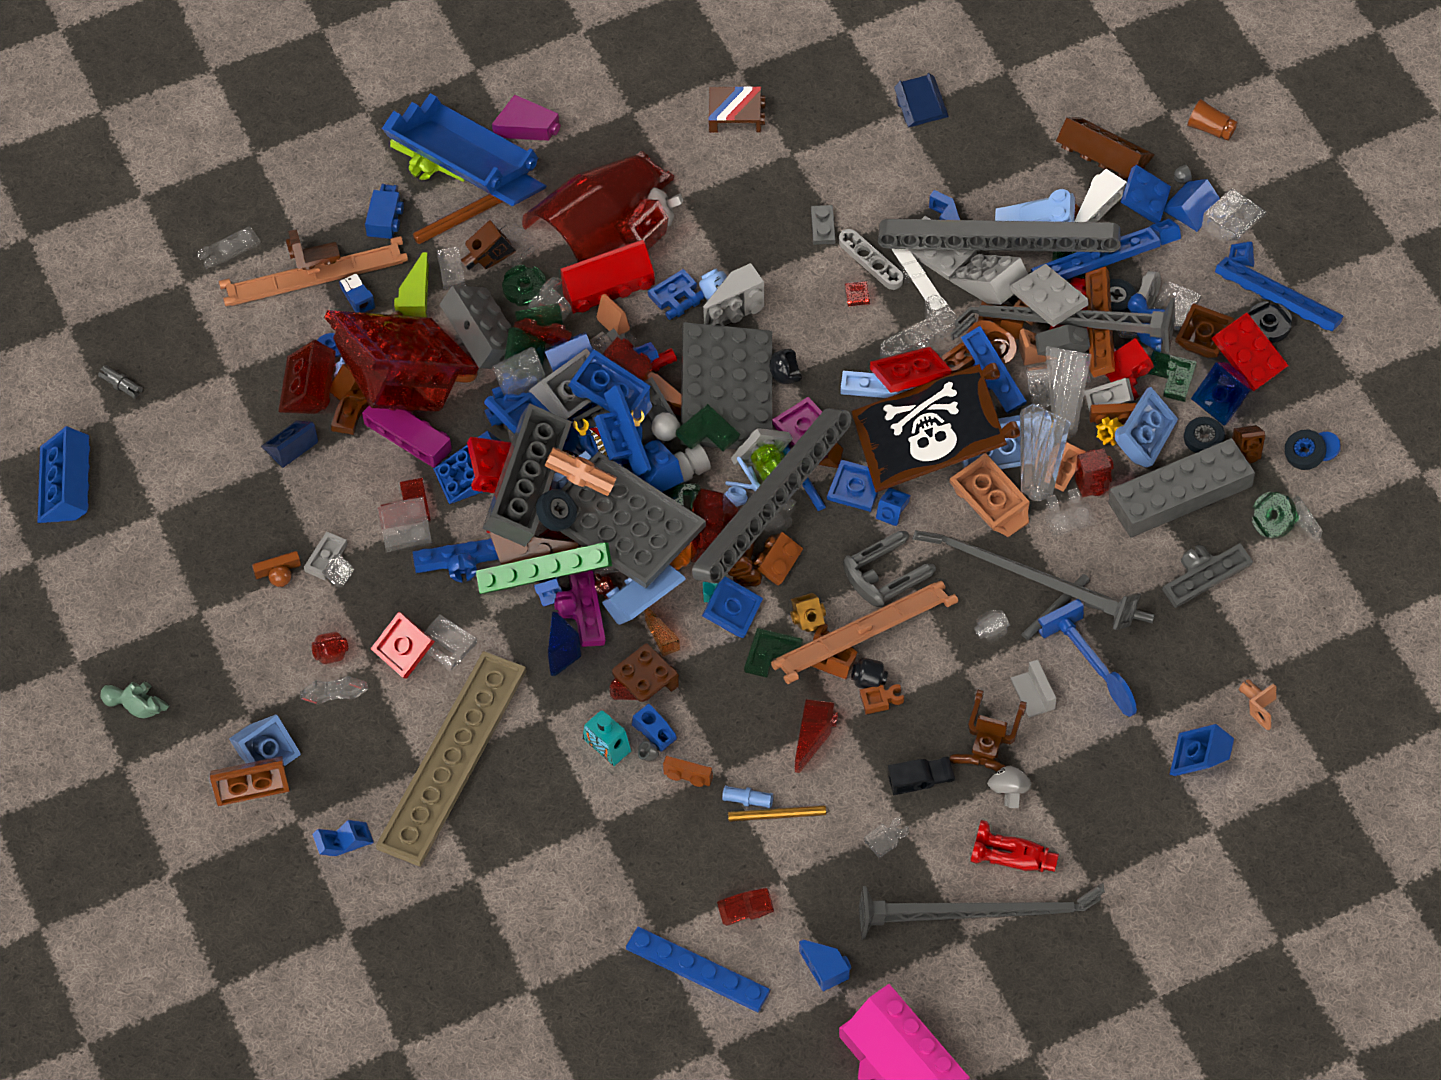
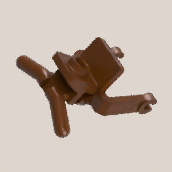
[950,689,1027,772]

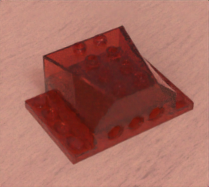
[324,310,479,412]

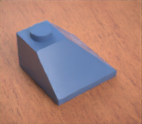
[229,714,301,766]

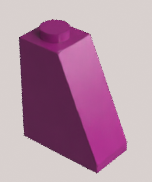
[492,95,561,141]

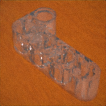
[880,295,957,359]

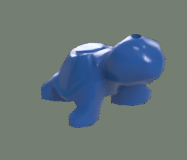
[1128,293,1165,354]

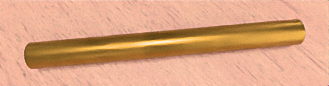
[728,805,826,821]

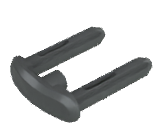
[843,531,936,608]

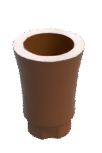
[1187,99,1238,141]

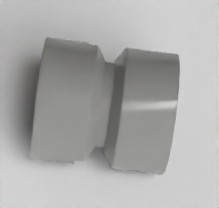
[674,443,711,484]

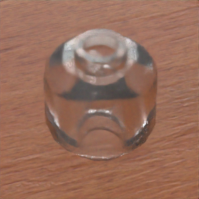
[974,608,1011,643]

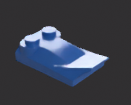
[568,349,652,423]

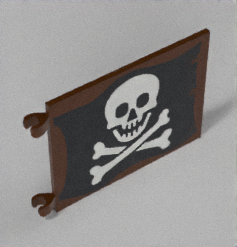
[851,363,1020,492]

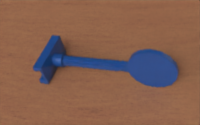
[1038,599,1137,717]

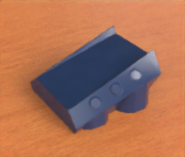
[894,73,949,128]

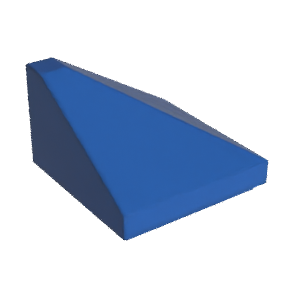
[1229,241,1254,267]

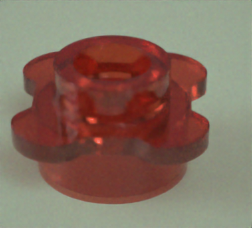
[594,573,614,599]

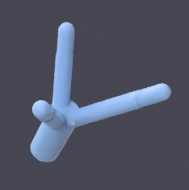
[725,457,761,491]

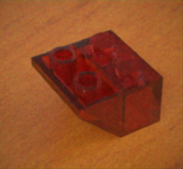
[614,199,669,251]

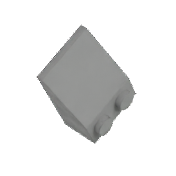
[529,348,591,419]

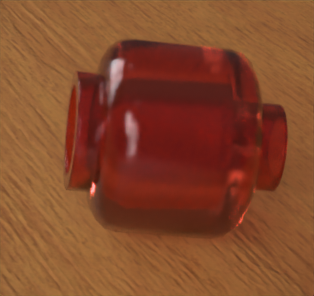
[311,631,348,664]

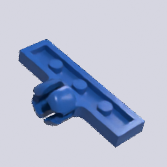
[961,326,1027,414]
[413,538,499,582]

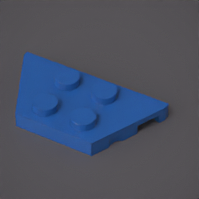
[484,392,550,434]

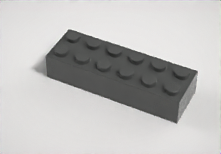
[483,403,572,547]
[1108,438,1255,538]

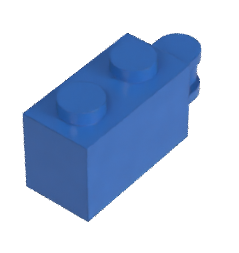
[365,184,404,239]

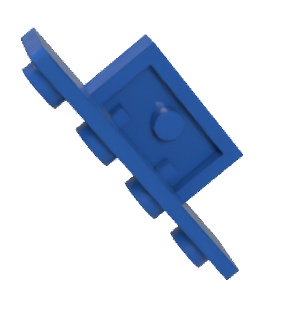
[594,385,651,477]

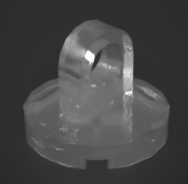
[527,277,572,320]

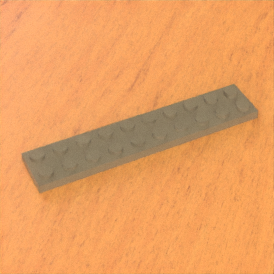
[376,651,526,867]

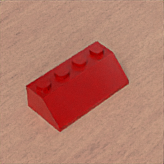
[561,240,655,314]

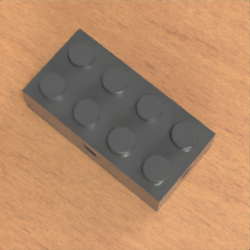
[439,285,526,370]

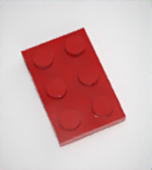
[1211,312,1289,392]
[870,347,952,393]

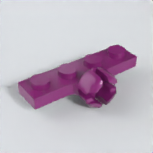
[554,570,606,647]

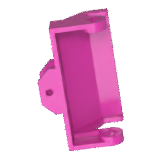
[839,984,970,1080]

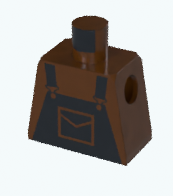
[461,220,516,270]

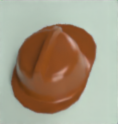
[967,320,1017,365]

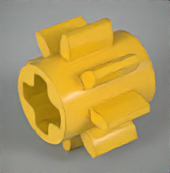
[1096,417,1124,446]

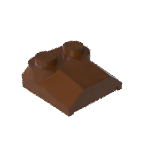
[1175,303,1235,358]

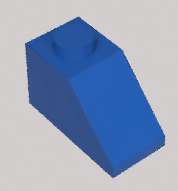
[799,940,851,991]

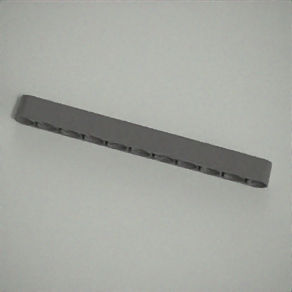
[878,219,1121,252]
[692,408,851,584]

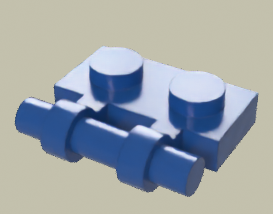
[648,269,705,320]

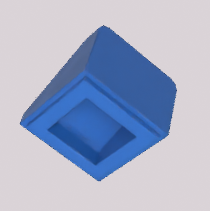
[1150,219,1181,245]

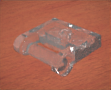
[1149,281,1201,331]
[424,615,477,673]

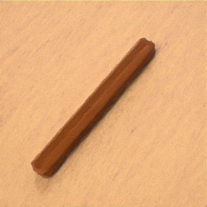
[413,194,503,244]

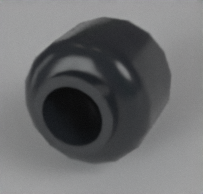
[851,658,888,689]

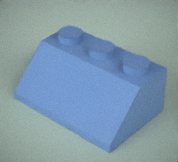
[602,565,686,625]

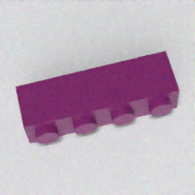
[362,395,452,468]

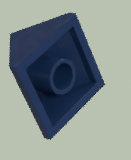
[261,420,318,468]

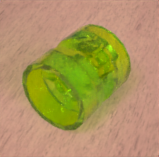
[751,444,782,482]

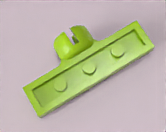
[390,139,465,182]

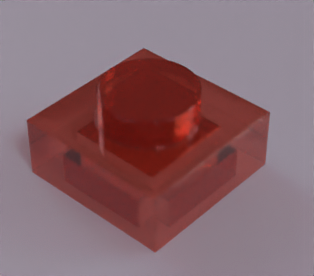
[845,281,870,306]

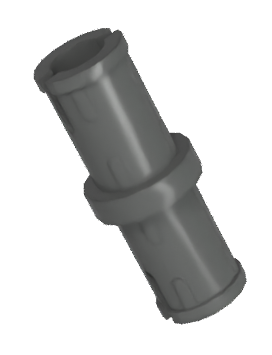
[98,365,143,399]

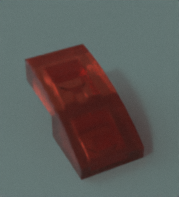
[717,888,774,926]

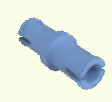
[722,785,773,809]

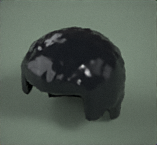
[769,348,802,384]

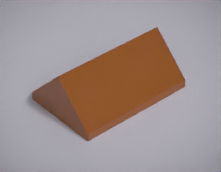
[210,756,289,806]

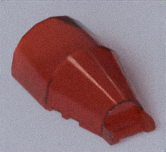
[522,151,674,263]

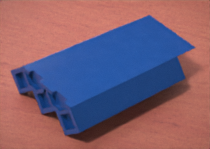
[382,93,547,206]

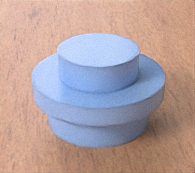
[724,486,748,507]

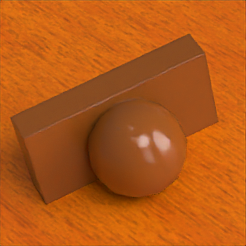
[252,551,301,587]

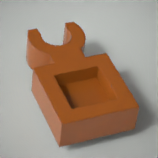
[860,684,904,714]

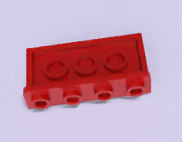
[467,437,556,493]

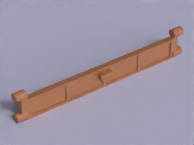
[219,236,408,307]
[771,581,958,684]

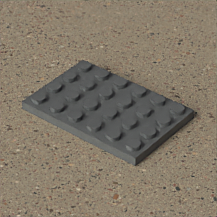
[680,322,772,450]
[554,451,706,588]

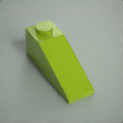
[394,252,429,318]

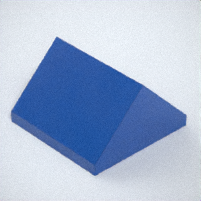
[1164,179,1223,232]

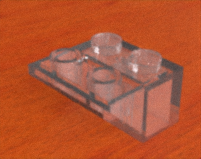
[1202,188,1266,241]

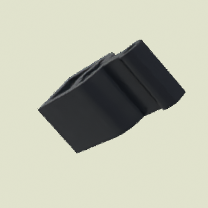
[888,757,955,796]

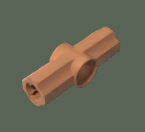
[545,447,617,496]

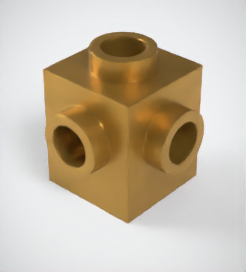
[790,593,826,632]

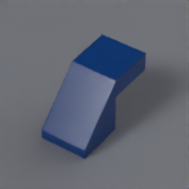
[929,190,960,220]
[312,820,374,856]

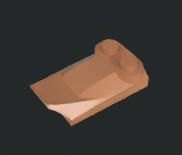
[950,453,1030,537]

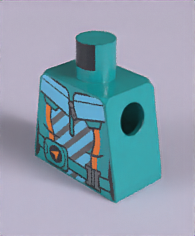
[582,710,631,766]

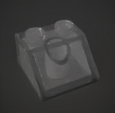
[378,497,432,553]

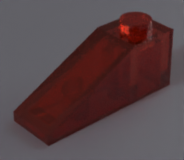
[795,699,838,773]

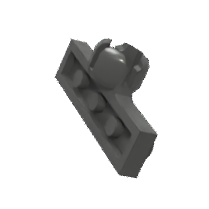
[1162,543,1253,608]

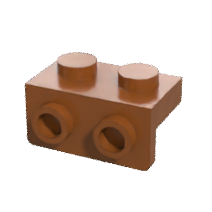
[752,532,803,585]

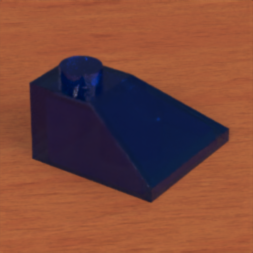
[1191,362,1251,426]

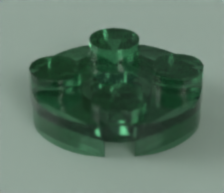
[502,265,546,306]
[1252,492,1299,539]

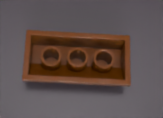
[1056,117,1155,180]

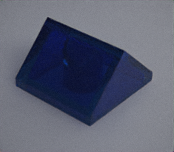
[548,612,581,676]

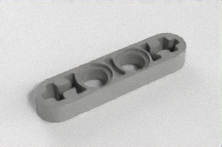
[839,229,903,290]

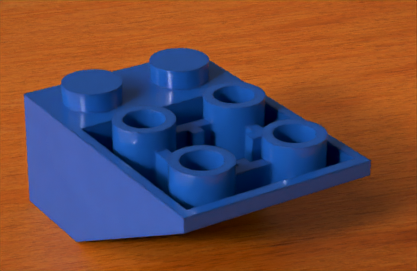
[433,431,501,504]

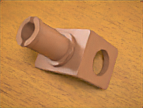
[1239,679,1276,730]

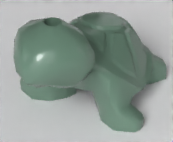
[100,681,169,718]

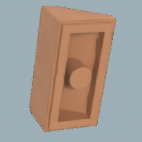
[597,294,630,335]

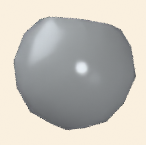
[651,412,680,441]

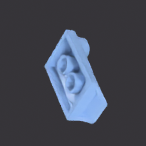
[995,189,1075,222]

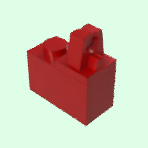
[1105,338,1154,402]

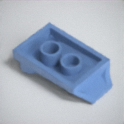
[1115,387,1178,467]

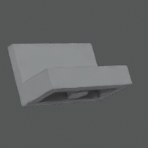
[1010,660,1056,718]

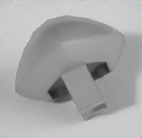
[646,188,684,227]
[987,765,1031,808]

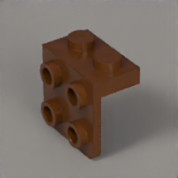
[286,229,341,270]
[612,643,679,702]

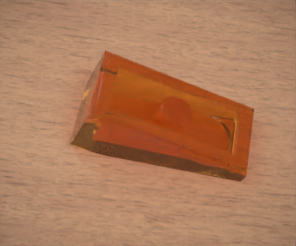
[644,607,680,656]

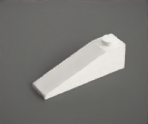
[1074,169,1127,222]

